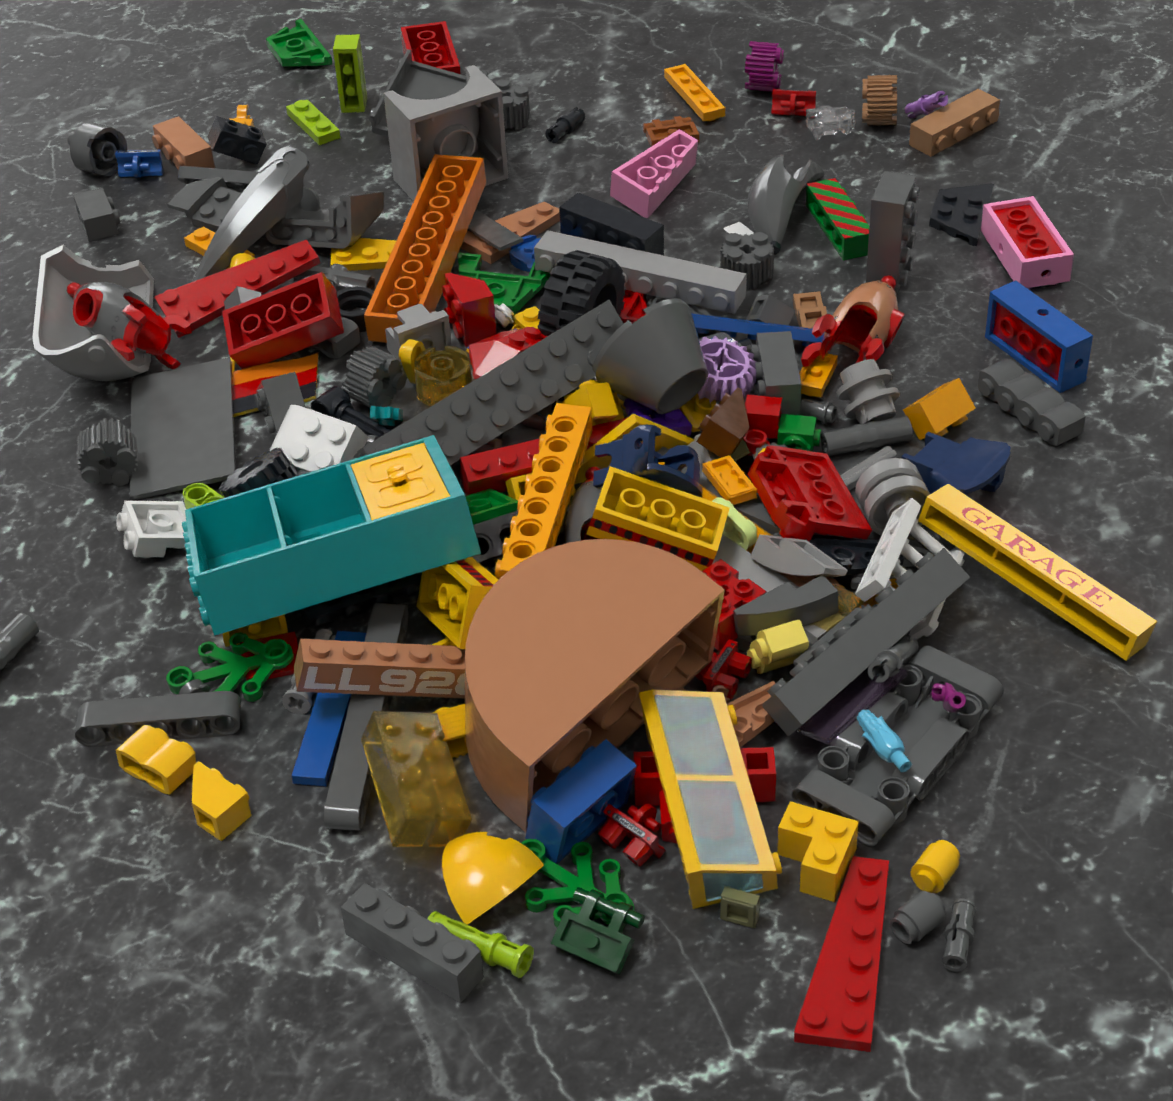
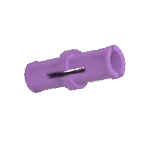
[905,91,948,119]

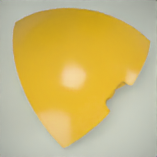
[442,832,544,924]

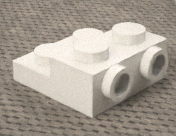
[116,501,186,558]

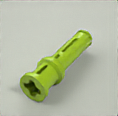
[428,911,534,978]

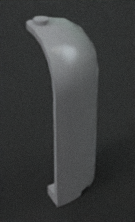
[32,244,154,381]

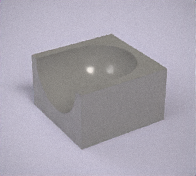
[384,65,508,202]

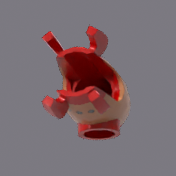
[801,275,905,367]

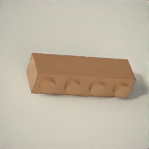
[909,89,1000,157]

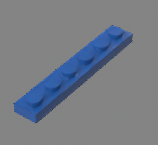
[691,313,825,346]

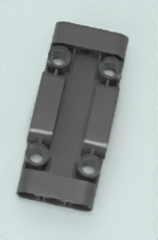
[791,646,1004,846]

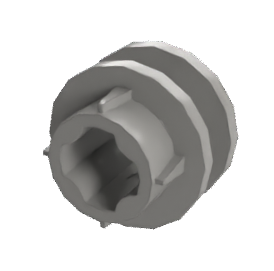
[836,359,900,424]

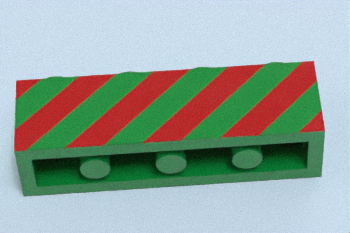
[806,178,869,261]

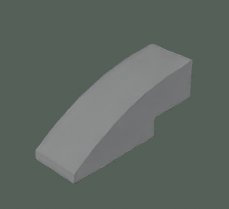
[750,534,847,577]

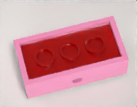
[981,196,1074,289]

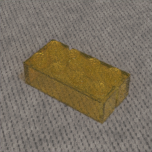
[361,711,472,847]

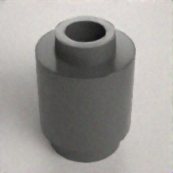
[890,891,945,944]

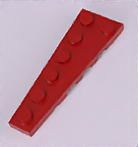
[154,239,321,338]
[794,856,889,1052]

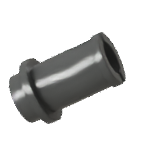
[800,399,837,425]

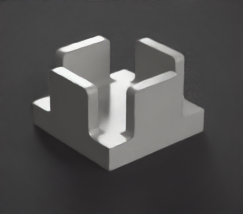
[385,304,453,376]

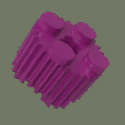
[745,41,784,92]

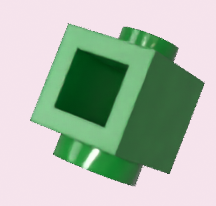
[777,414,821,451]

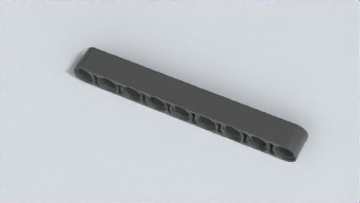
[324,602,409,831]

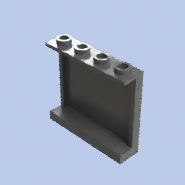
[369,49,488,137]

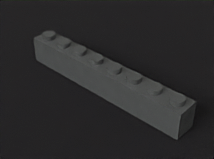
[762,548,970,736]

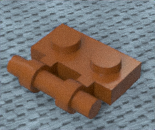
[643,116,699,147]

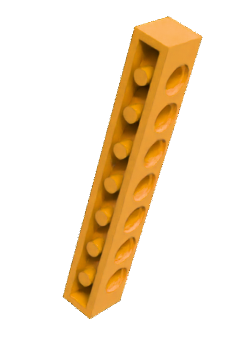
[495,403,592,579]

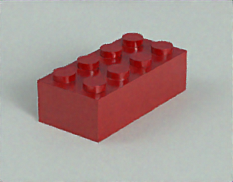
[400,21,461,74]
[222,272,344,369]

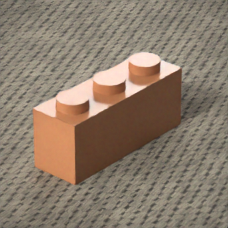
[152,116,215,170]

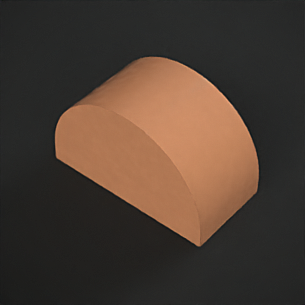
[465,539,725,833]

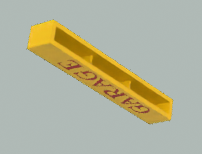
[918,484,1157,661]

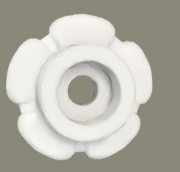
[494,303,514,328]

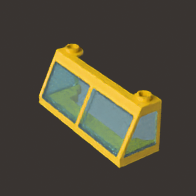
[639,689,782,909]

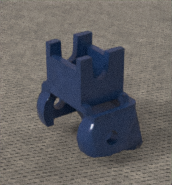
[593,424,703,497]
[901,432,1011,494]

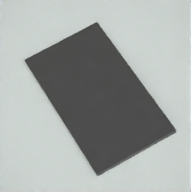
[130,357,236,501]

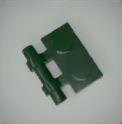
[550,887,645,975]

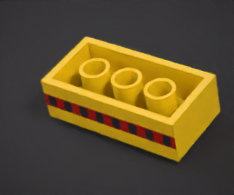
[586,466,730,571]
[416,557,499,649]

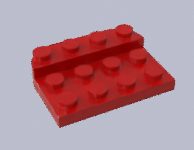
[748,446,872,542]

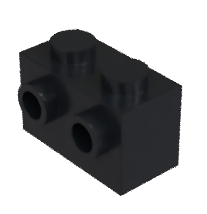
[207,116,267,164]

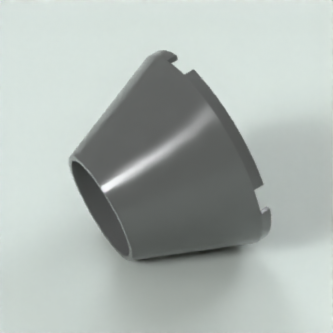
[592,298,709,414]

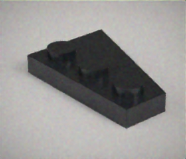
[810,534,904,578]

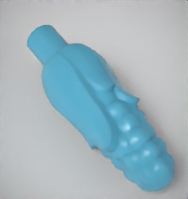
[857,709,912,772]

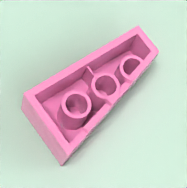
[610,129,698,219]

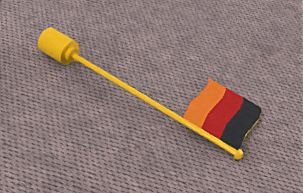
[230,253,319,417]

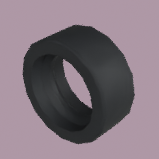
[336,286,374,332]

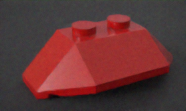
[469,327,547,379]

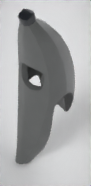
[748,155,824,255]

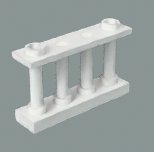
[855,498,965,641]

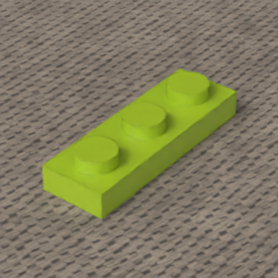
[286,100,341,145]

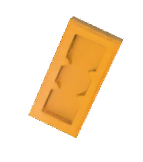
[702,455,757,505]

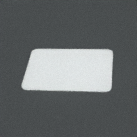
[724,222,754,236]

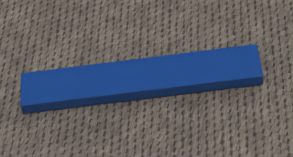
[292,631,366,786]

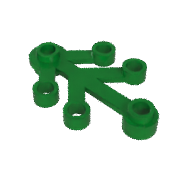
[166,632,294,702]
[521,839,634,928]

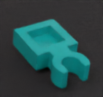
[370,406,403,426]

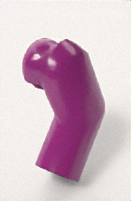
[931,682,966,713]

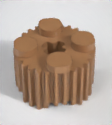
[862,75,897,125]

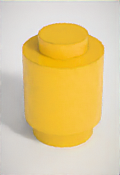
[911,840,960,893]

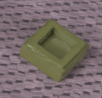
[720,886,760,928]

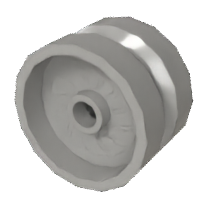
[855,458,930,536]

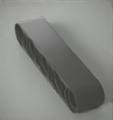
[75,691,241,746]

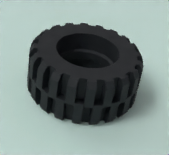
[538,250,626,336]

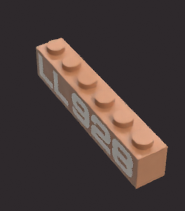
[294,639,465,698]

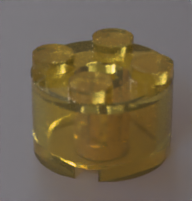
[414,346,472,406]

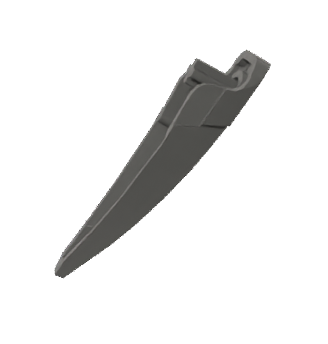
[192,146,310,282]

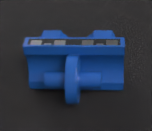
[115,150,164,178]

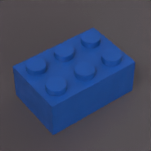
[525,739,637,864]

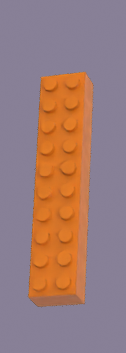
[364,154,486,343]

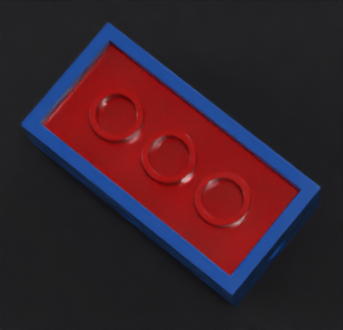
[985,280,1093,393]

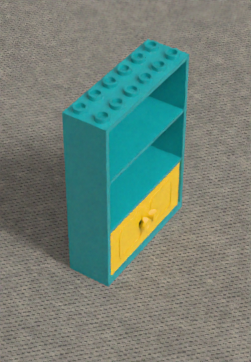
[181,435,481,636]

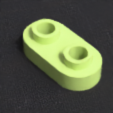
[712,497,757,550]

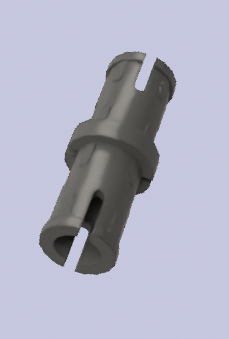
[942,898,976,972]

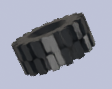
[219,448,299,498]

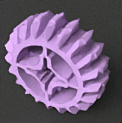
[698,336,756,403]

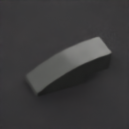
[733,575,839,636]

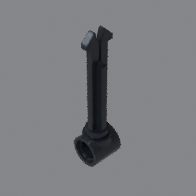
[311,386,391,437]

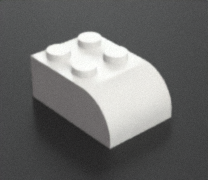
[270,405,369,474]

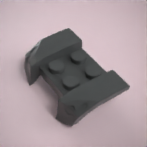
[168,177,242,232]

